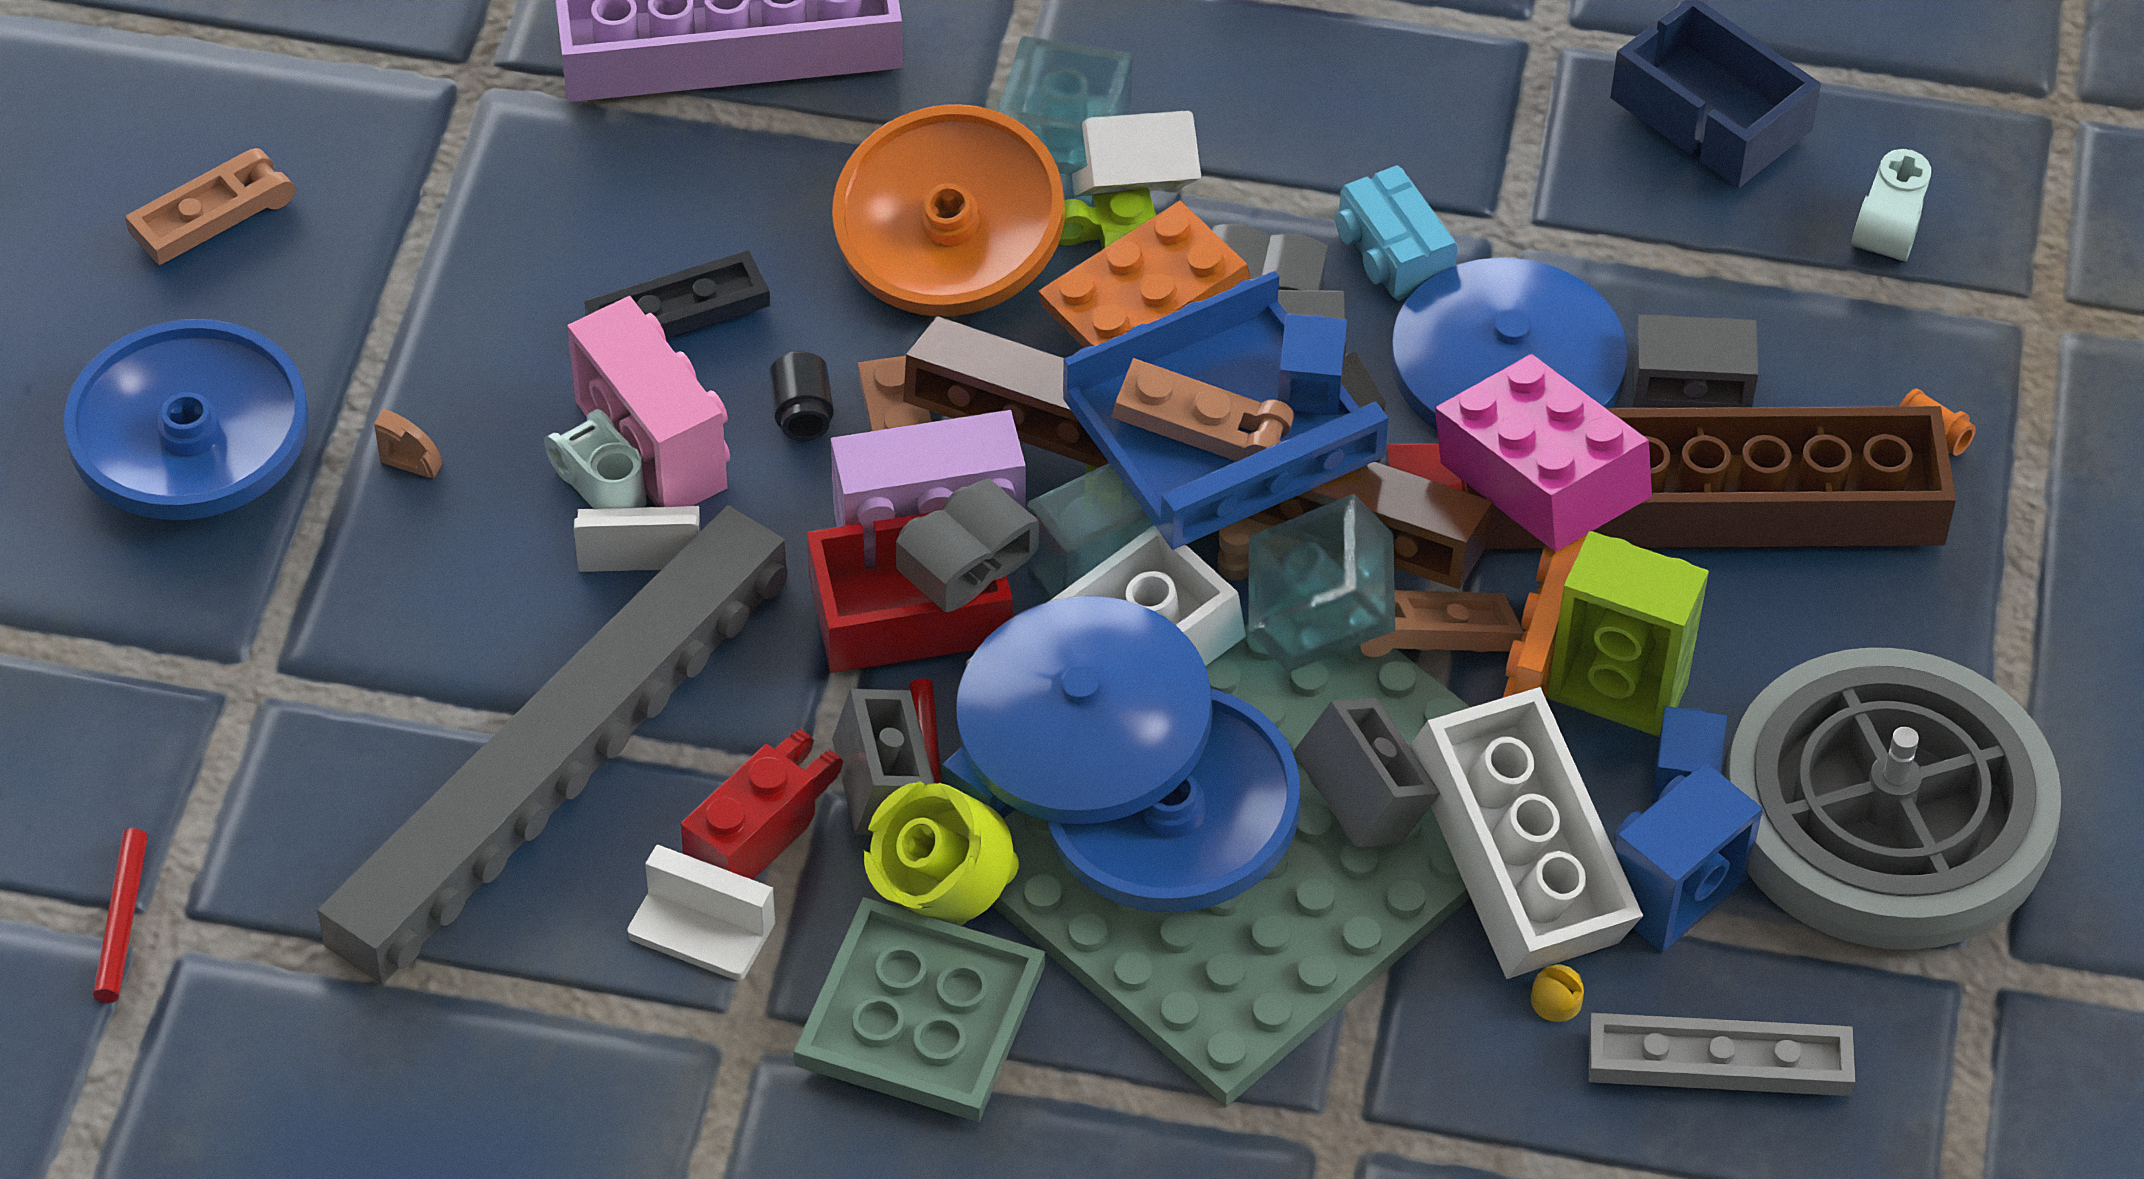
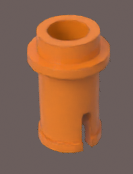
[1899,388,1976,456]

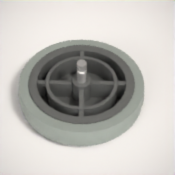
[1724,648,2061,950]

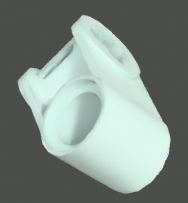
[1850,149,1931,262]
[544,409,646,509]

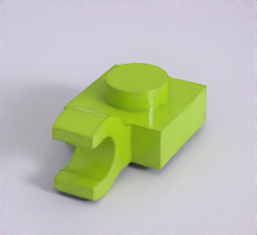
[1059,188,1156,250]

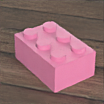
[567,296,730,507]

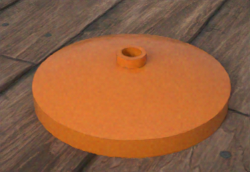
[832,104,1065,316]

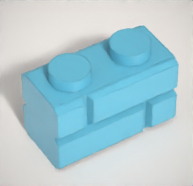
[1335,165,1458,301]

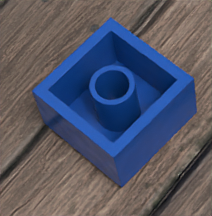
[1614,762,1763,953]

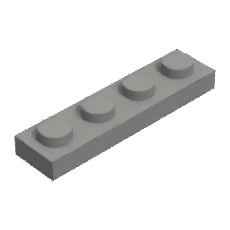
[1588,1013,1855,1096]

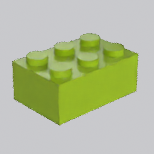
[1547,530,1709,737]

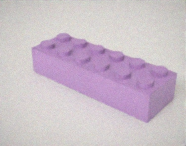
[555,0,903,102]

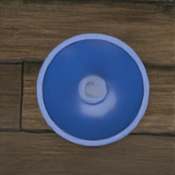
[1391,258,1628,430]
[64,319,309,520]
[957,596,1212,824]
[1046,689,1301,913]

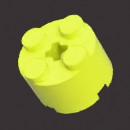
[864,782,1019,926]

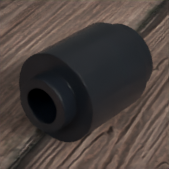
[769,351,834,441]

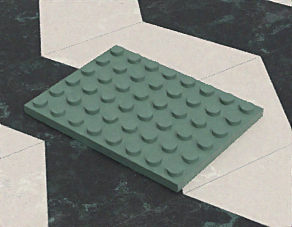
[991,578,1471,1107]

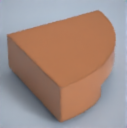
[374,409,443,478]

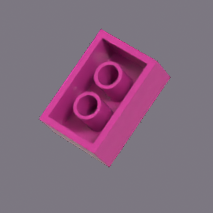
[1435,354,1652,552]

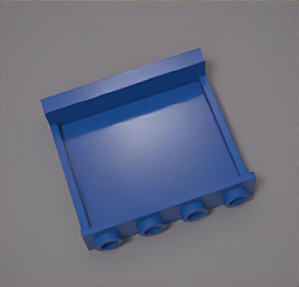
[1063,270,1389,550]

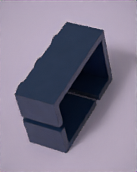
[1610,0,1821,189]

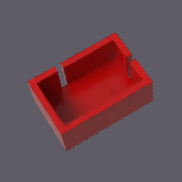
[807,512,1013,673]

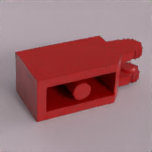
[680,729,844,880]

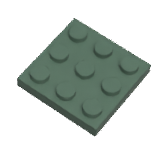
[794,897,1045,1122]

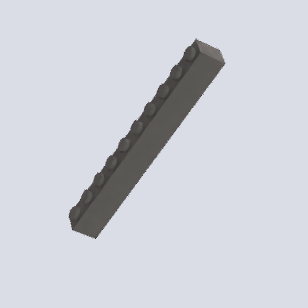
[317,505,788,985]

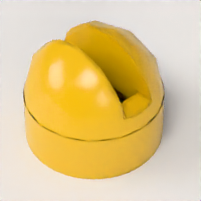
[1531,964,1584,1022]

